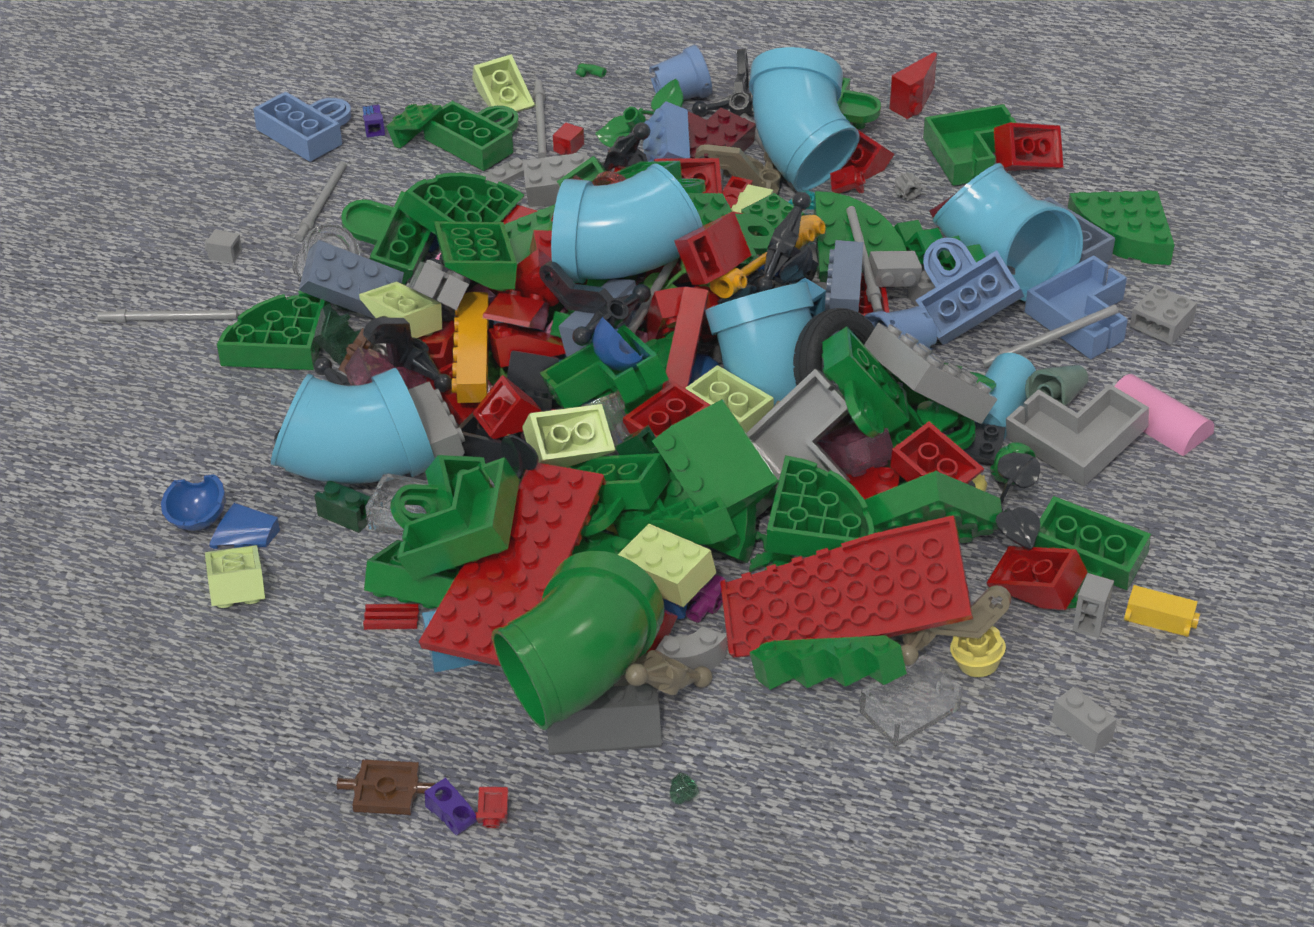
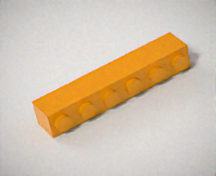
[452,292,489,403]

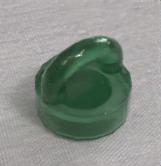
[669,772,699,805]

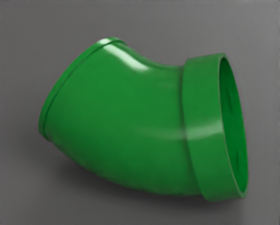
[492,551,665,730]

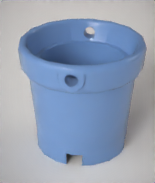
[649,45,712,99]
[865,306,937,350]

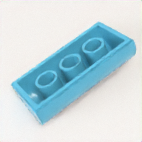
[974,353,1036,439]

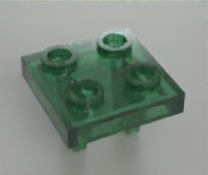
[313,305,362,365]

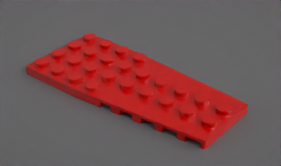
[418,463,606,666]
[720,515,973,658]

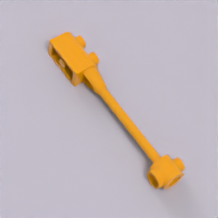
[710,215,826,298]

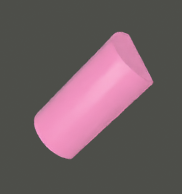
[1114,374,1214,456]

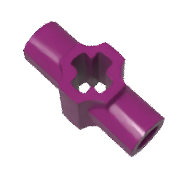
[686,575,727,623]

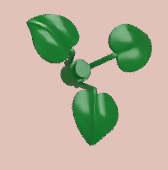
[595,78,684,148]
[886,368,997,432]

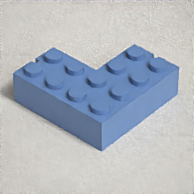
[1024,255,1128,359]

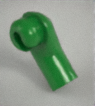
[575,63,607,78]

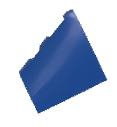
[209,503,280,549]

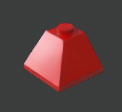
[473,375,542,439]

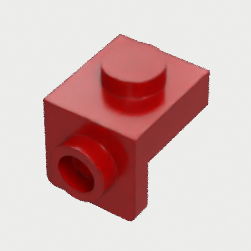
[830,165,866,194]
[476,787,509,828]

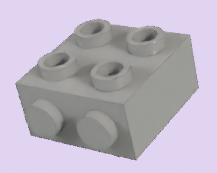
[1130,285,1197,345]

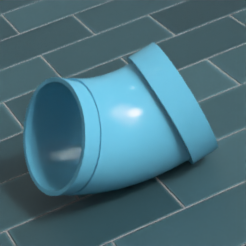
[749,47,859,192]
[933,163,1083,301]
[551,164,703,284]
[705,282,814,407]
[271,368,435,484]

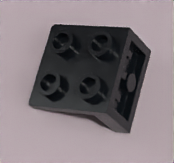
[507,350,559,409]

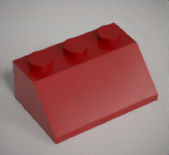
[842,129,895,180]
[623,381,710,437]

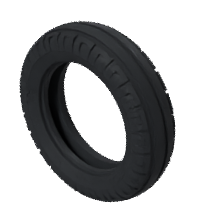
[793,308,886,422]

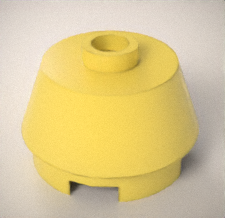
[950,626,1006,677]

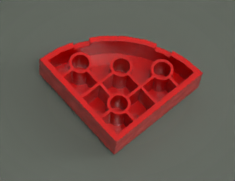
[643,286,722,342]

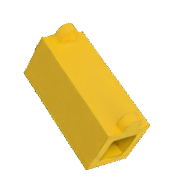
[1124,585,1200,637]

